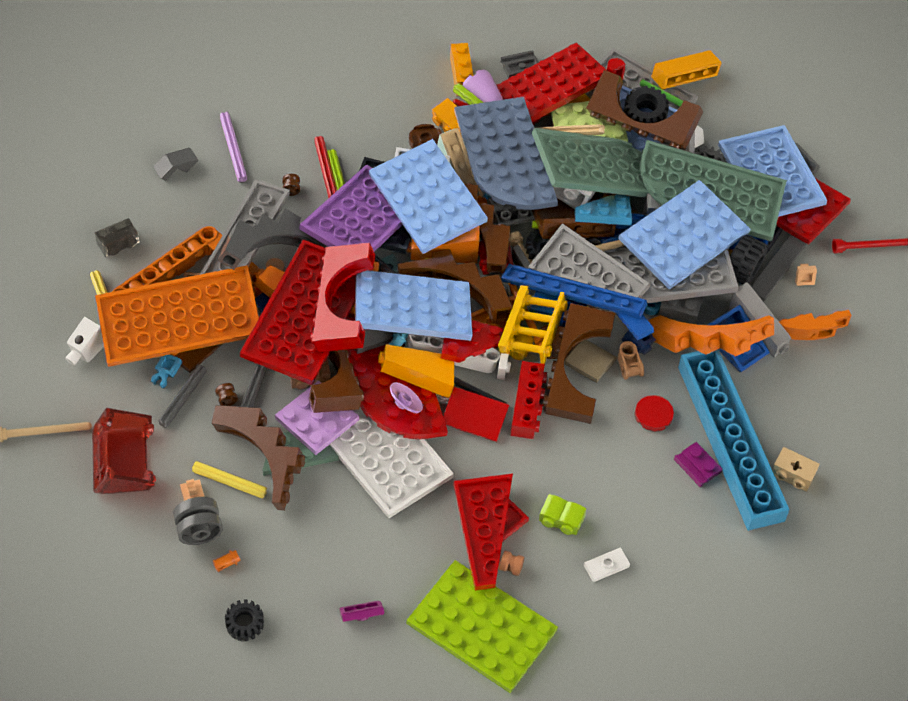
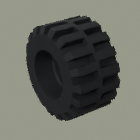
[624,86,669,133]
[730,235,767,285]

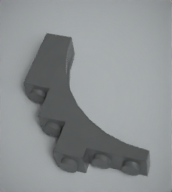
[217,208,328,270]

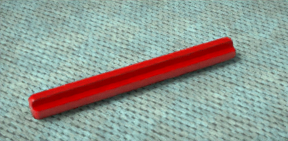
[314,136,337,198]

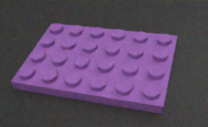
[300,165,403,251]

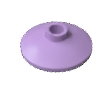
[390,382,423,413]

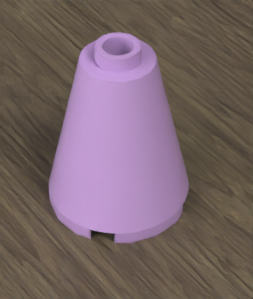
[462,70,503,103]

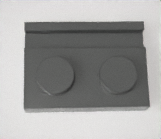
[500,50,539,79]

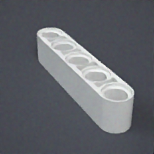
[404,334,500,373]

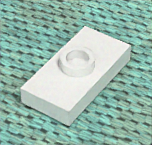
[584,547,630,583]

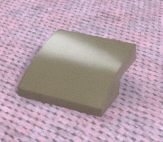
[564,340,617,383]

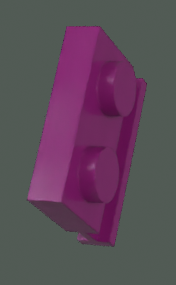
[674,441,722,487]

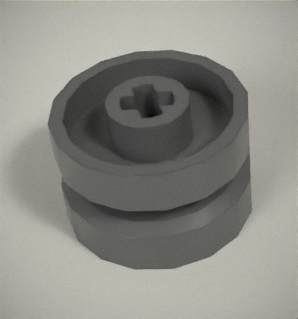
[173,497,223,545]

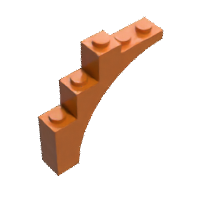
[648,315,774,356]

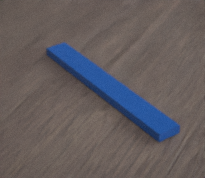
[501,264,647,319]

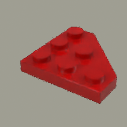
[440,320,504,363]

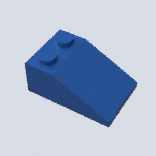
[707,305,770,372]

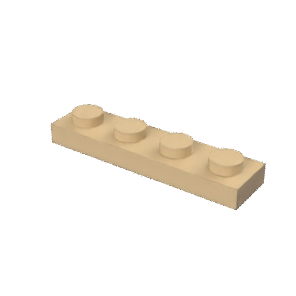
[440,128,483,197]

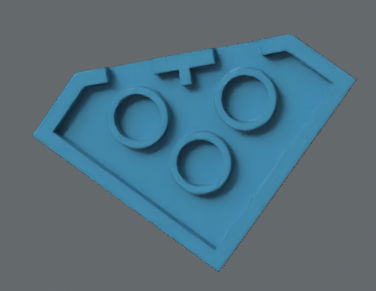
[575,194,632,225]

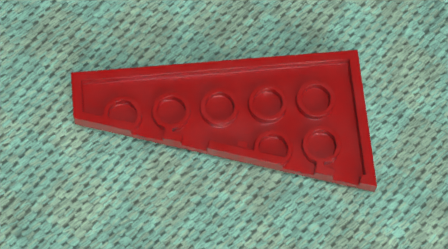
[453,473,513,591]

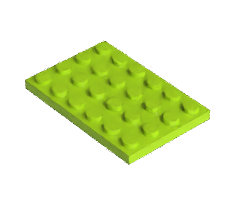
[406,560,558,693]

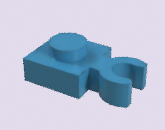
[151,354,182,389]

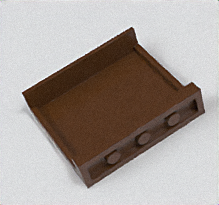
[532,192,616,239]

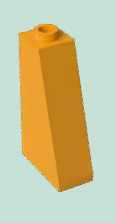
[378,344,454,398]

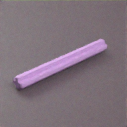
[220,112,247,182]

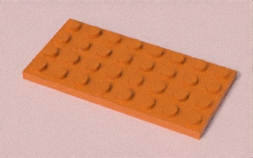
[95,265,259,367]

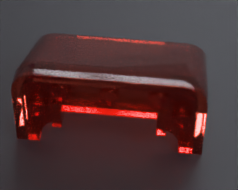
[92,408,156,494]

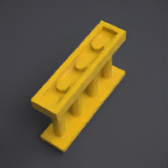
[498,285,568,364]

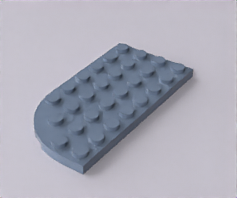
[454,97,558,210]

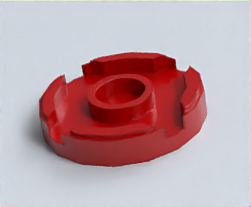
[634,395,674,431]

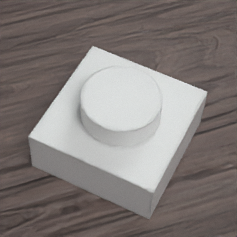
[497,353,511,380]

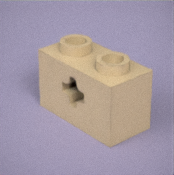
[772,447,820,492]

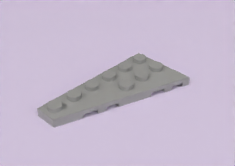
[528,224,651,298]

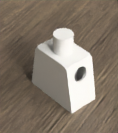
[65,317,104,366]

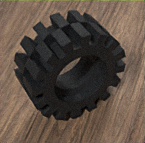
[225,599,264,641]

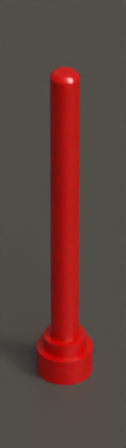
[832,238,908,254]

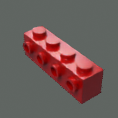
[510,361,548,439]

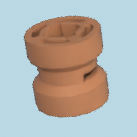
[499,550,525,576]

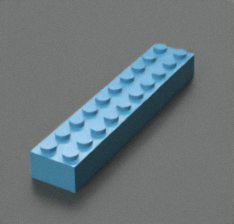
[678,350,790,531]

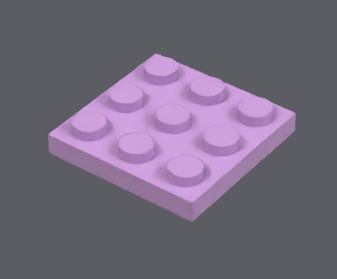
[275,380,359,455]

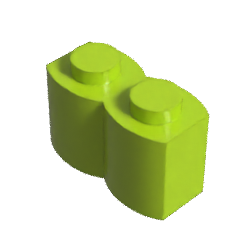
[539,494,586,535]

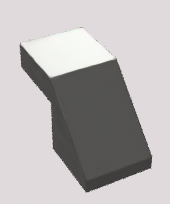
[153,147,198,181]

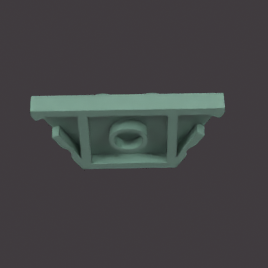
[262,432,339,476]

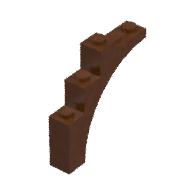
[464,183,510,274]
[398,249,512,323]
[212,405,305,511]

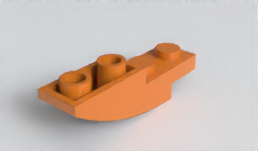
[779,309,852,340]

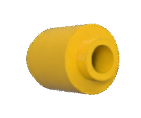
[510,334,534,360]

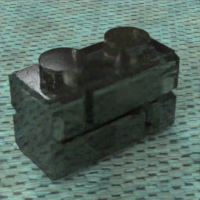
[94,218,140,257]

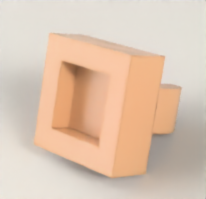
[795,264,817,286]
[180,479,204,501]

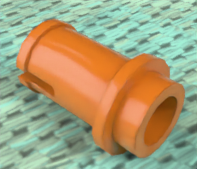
[212,550,241,572]

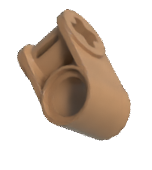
[617,341,644,380]

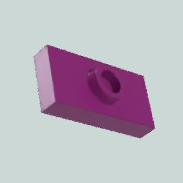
[339,601,384,622]

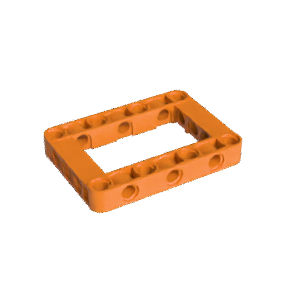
[112,226,263,356]

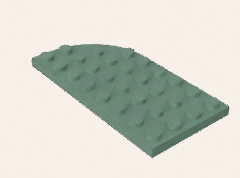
[532,128,648,197]
[640,140,787,241]

